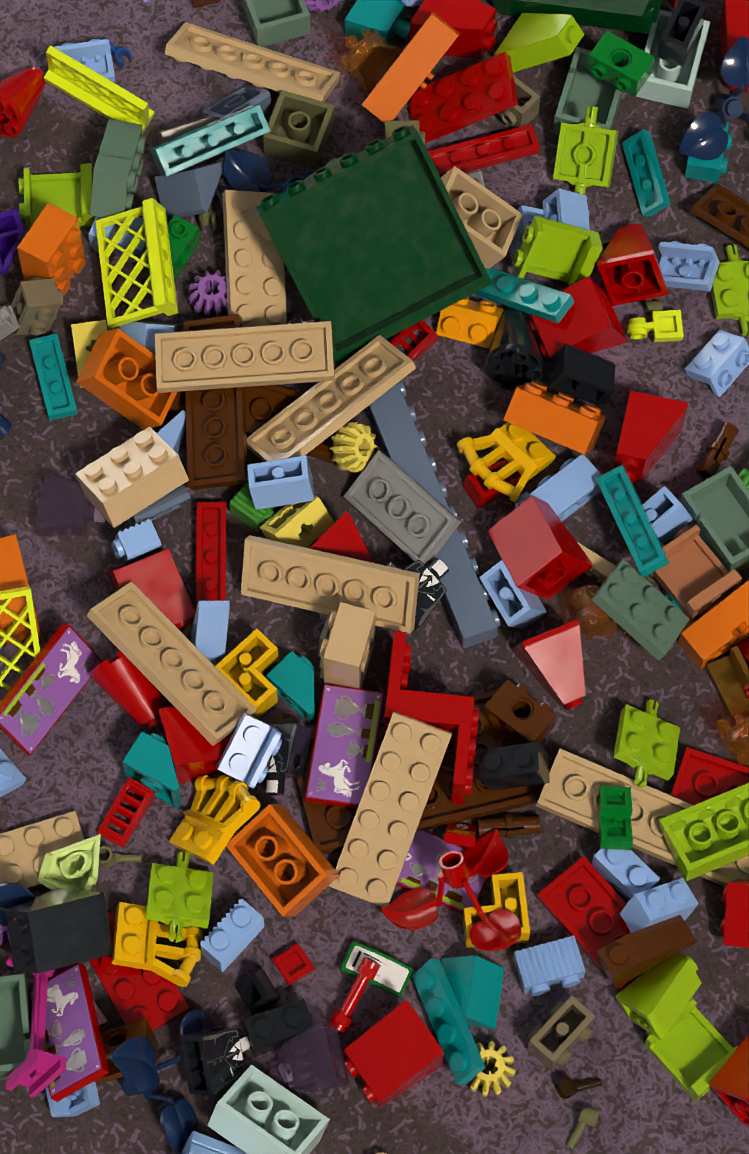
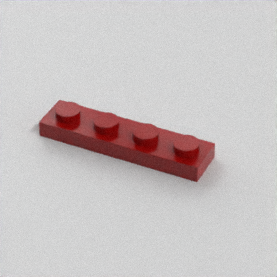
[428,124,540,177]
[196,502,227,609]

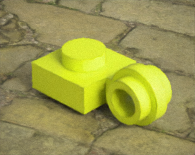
[626,310,684,342]

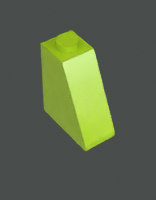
[495,13,584,73]
[615,953,702,1040]

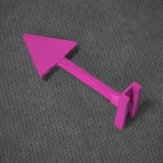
[6,955,70,1098]

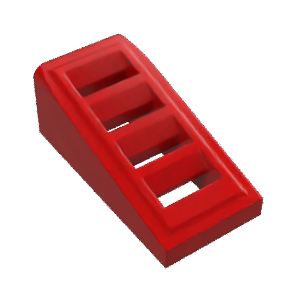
[390,320,439,361]
[463,460,530,509]
[97,777,156,849]

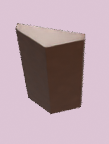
[690,183,749,247]

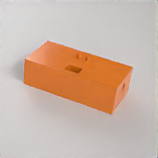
[362,12,460,123]

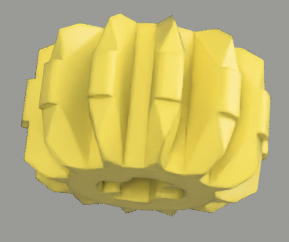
[329,422,378,472]
[470,1041,516,1097]

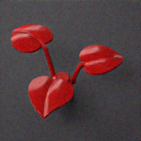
[381,829,522,951]

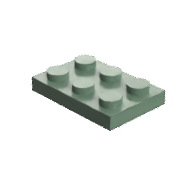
[591,559,690,661]

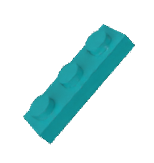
[622,129,671,217]
[29,333,78,421]

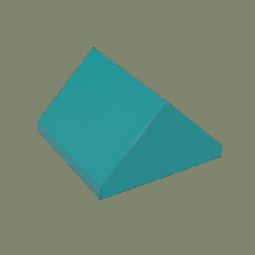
[442,955,504,1030]

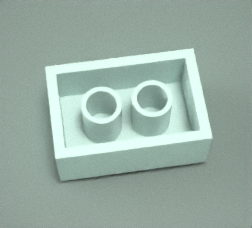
[635,10,710,109]
[207,1064,330,1154]

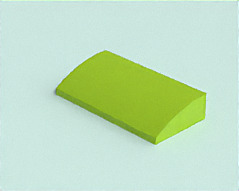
[659,783,749,882]

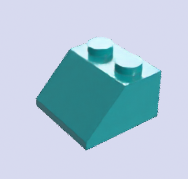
[123,732,182,810]

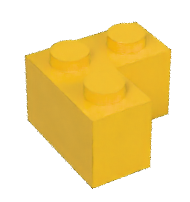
[215,629,279,719]
[463,872,530,948]

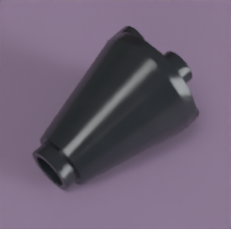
[485,307,543,390]

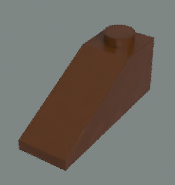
[597,915,697,988]

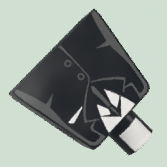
[402,558,449,632]
[265,723,312,796]
[179,1027,250,1096]

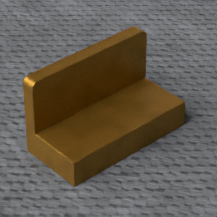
[706,646,749,720]

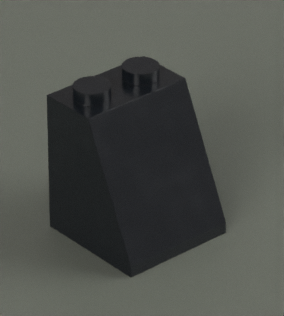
[6,888,113,974]

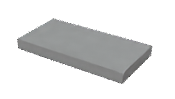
[343,450,461,567]

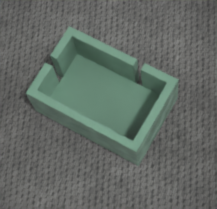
[240,0,311,47]
[553,47,624,135]
[90,119,146,218]
[680,466,749,573]
[0,974,31,1080]

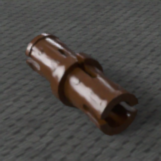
[697,422,739,479]
[477,814,541,839]

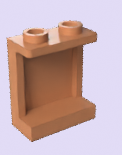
[652,525,742,621]

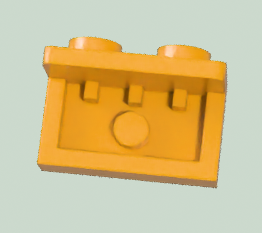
[436,297,504,348]

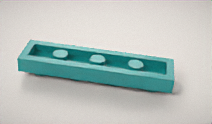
[474,268,574,324]
[596,465,670,577]
[411,959,486,1085]

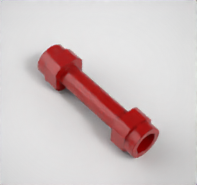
[329,956,381,1033]

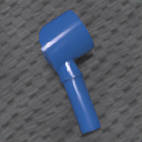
[102,37,132,68]

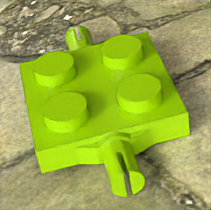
[553,106,618,195]
[711,245,749,336]
[613,700,680,788]
[145,852,214,943]

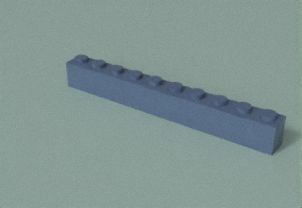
[366,380,500,649]

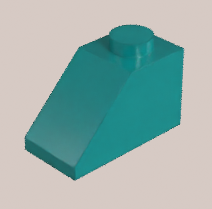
[266,651,315,725]

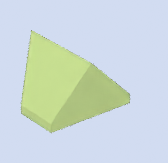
[37,834,101,891]

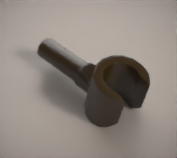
[555,1076,602,1099]

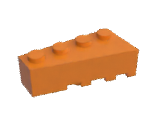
[678,580,749,670]

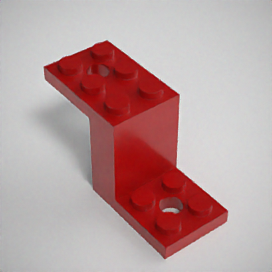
[384,631,479,805]

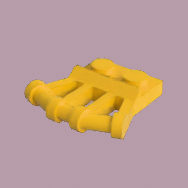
[457,422,556,503]
[169,775,260,865]
[111,902,203,987]

